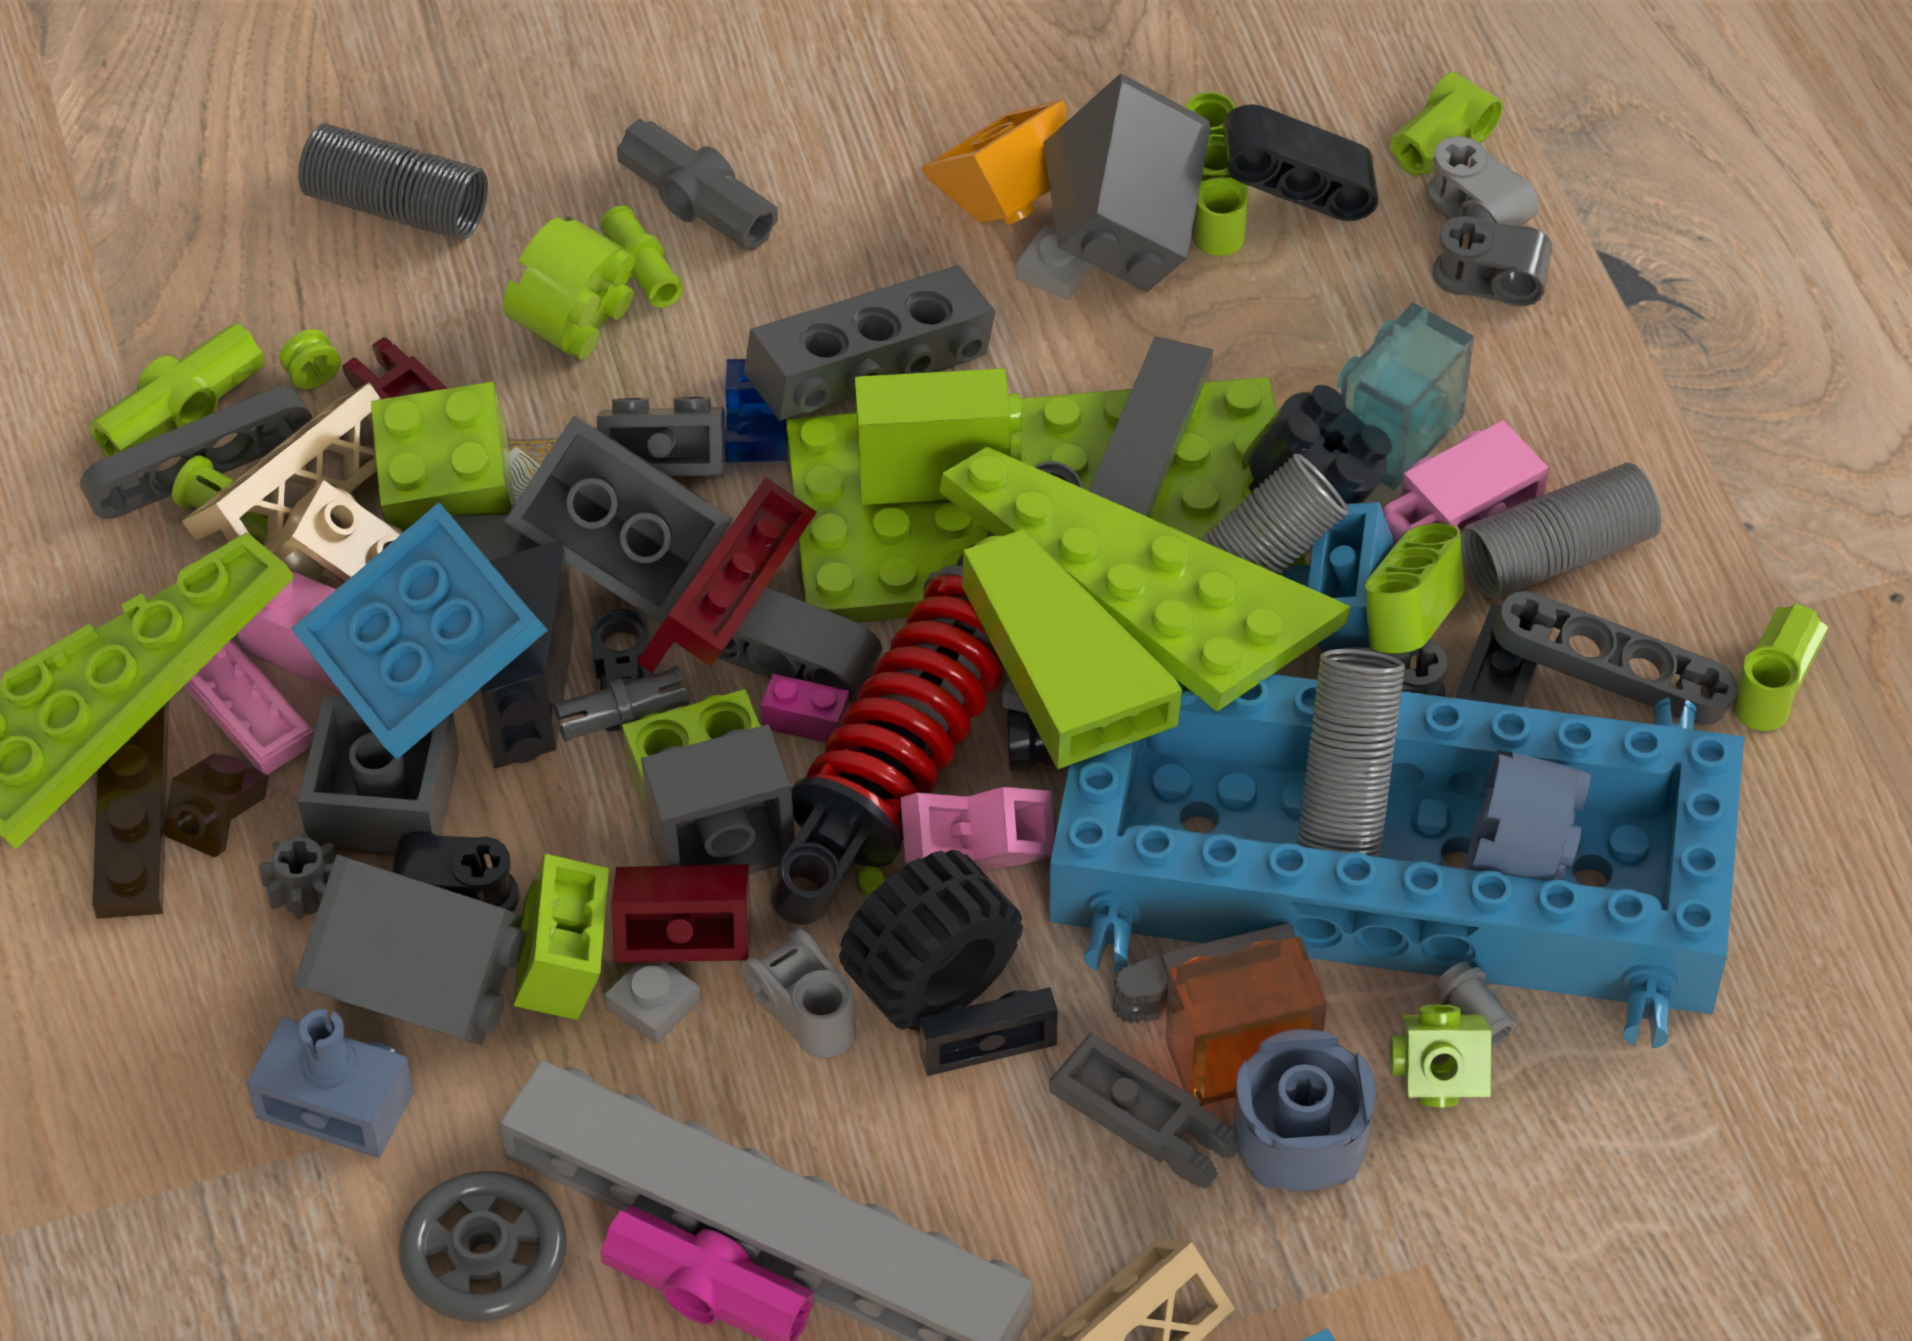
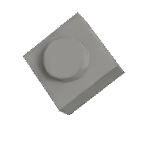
[1017,225,1093,300]
[604,962,701,1044]

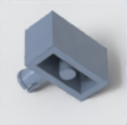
[247,1009,414,1158]

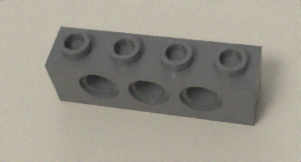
[744,265,995,421]

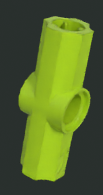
[88,323,265,457]

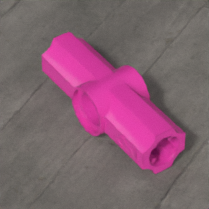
[600,1205,814,1341]

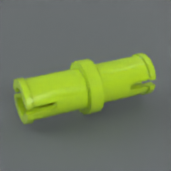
[599,205,684,308]

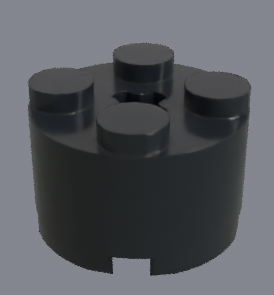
[1242,385,1392,504]

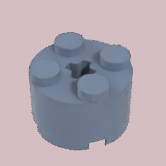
[1465,749,1591,881]
[1233,1029,1376,1191]

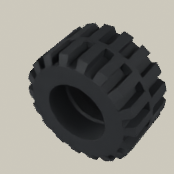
[839,850,1023,1031]

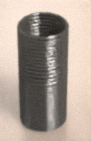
[298,123,488,241]

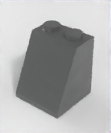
[1044,73,1211,292]
[293,855,525,1045]

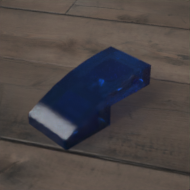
[725,359,788,463]

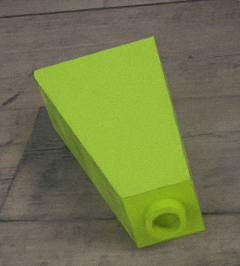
[962,529,1182,769]

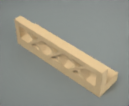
[182,382,381,551]
[1041,1238,1235,1341]

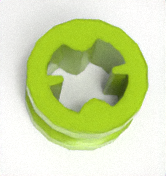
[279,329,341,390]

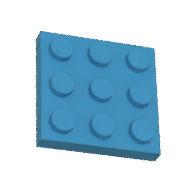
[291,503,548,759]

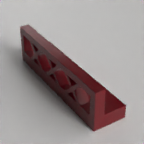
[637,477,817,673]

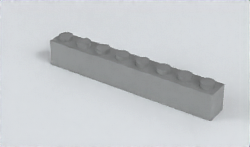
[500,1060,1032,1341]

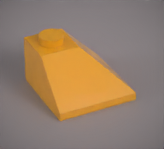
[921,99,1069,225]

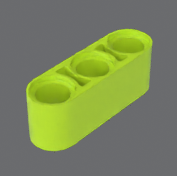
[1185,92,1248,256]
[1364,523,1465,654]

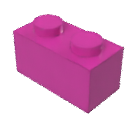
[761,674,850,742]

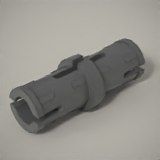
[553,666,689,742]

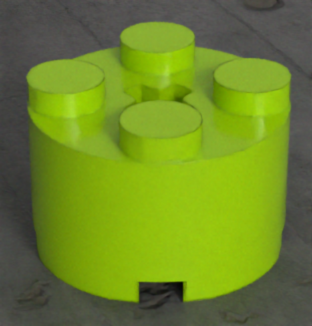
[503,216,635,360]

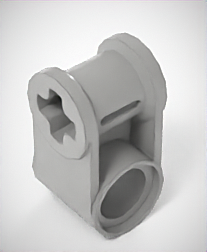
[1427,136,1539,235]
[740,928,856,1058]

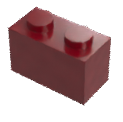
[611,864,751,963]

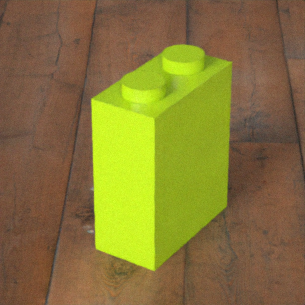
[855,368,1022,505]

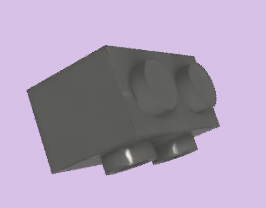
[597,396,726,476]

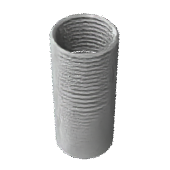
[1198,454,1348,574]
[1461,462,1662,600]
[1297,649,1405,857]

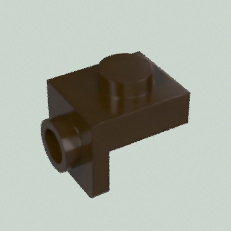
[164,753,269,857]

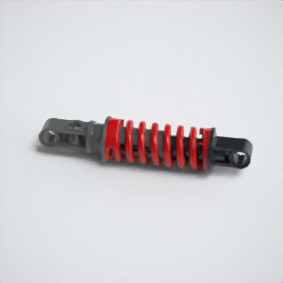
[770,461,1082,925]

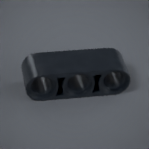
[1223,104,1378,221]

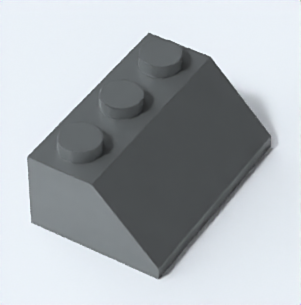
[504,415,733,624]

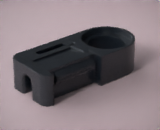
[591,609,653,731]

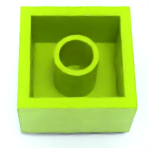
[371,381,515,532]

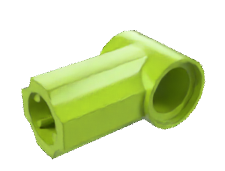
[1390,71,1503,177]
[1733,603,1828,731]

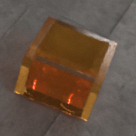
[1165,936,1327,1106]

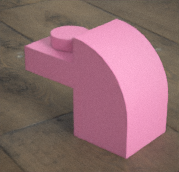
[901,787,1056,870]

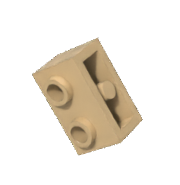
[270,480,403,589]

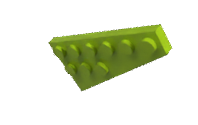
[939,447,1351,712]
[0,532,295,850]

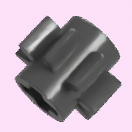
[259,833,336,919]

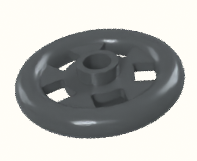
[399,1171,566,1322]

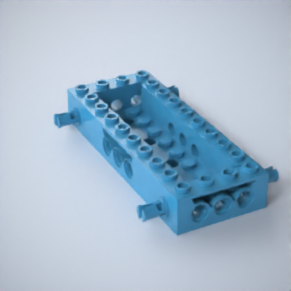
[1050,674,1744,1048]

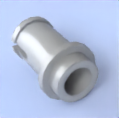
[1436,962,1518,1049]

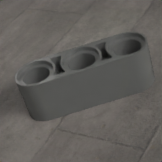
[718,587,883,702]

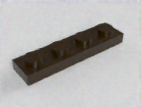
[92,701,169,919]

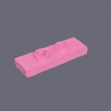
[183,639,314,775]

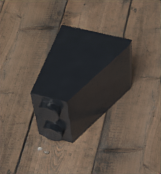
[468,540,575,769]

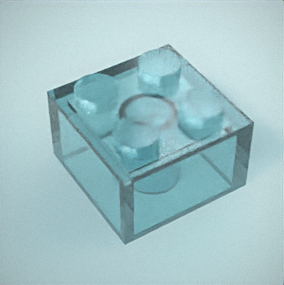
[1337,302,1474,490]

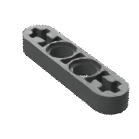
[80,387,313,518]
[1492,591,1737,725]

